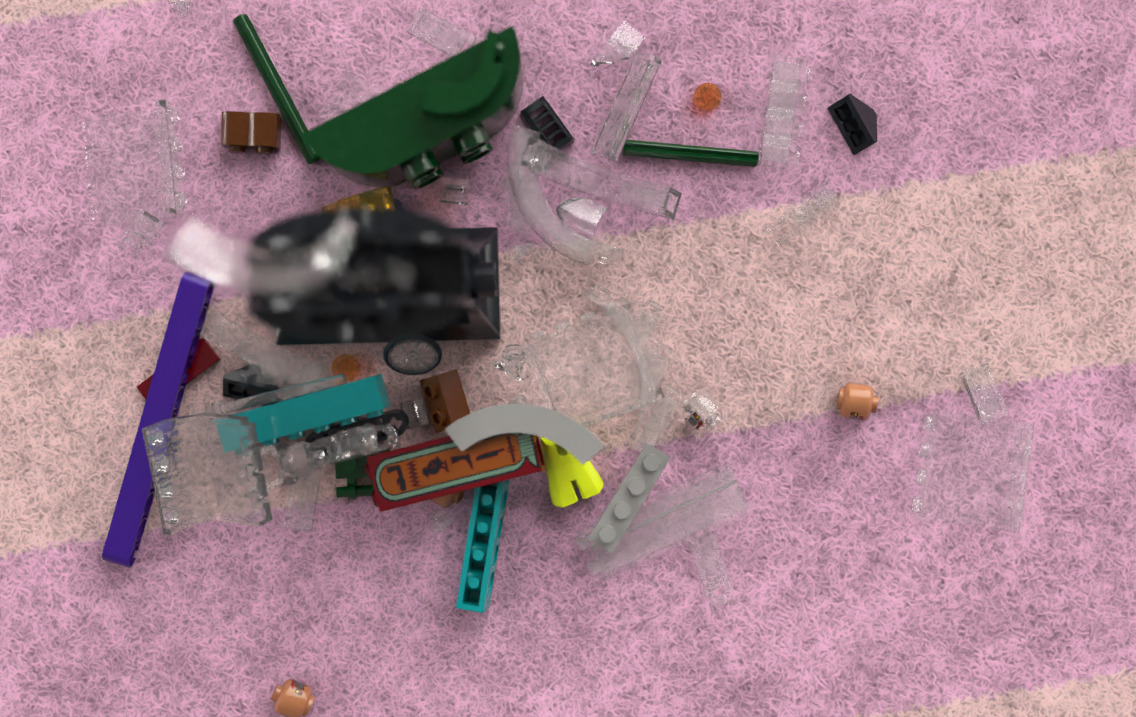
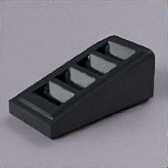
[521,96,574,157]

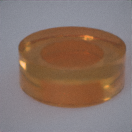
[693,83,721,111]
[332,354,360,382]

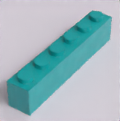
[217,373,390,454]

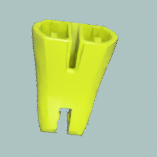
[539,436,604,508]

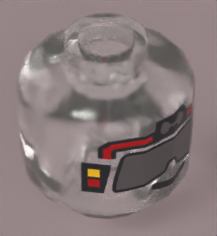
[681,390,722,431]

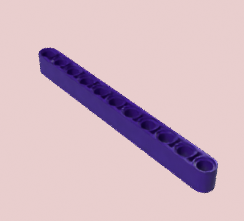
[102,272,215,568]

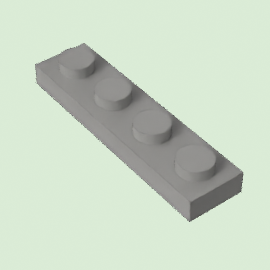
[588,443,671,553]

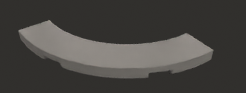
[445,404,606,465]

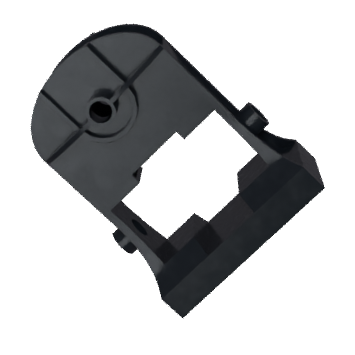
[245,207,501,345]

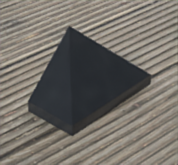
[827,94,877,155]
[223,363,279,406]

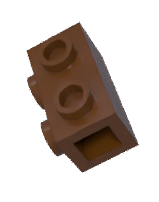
[419,369,470,434]

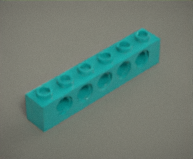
[456,480,510,613]

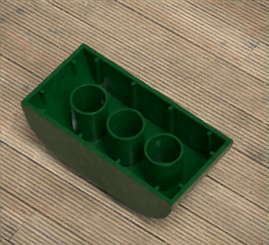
[301,25,523,190]

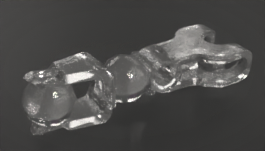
[237,424,398,497]

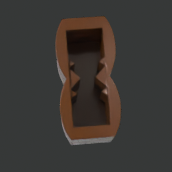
[221,111,282,154]

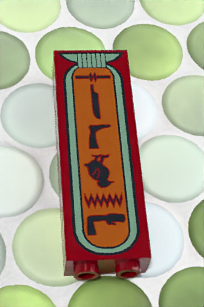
[365,433,547,512]

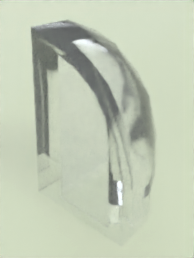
[556,197,607,243]

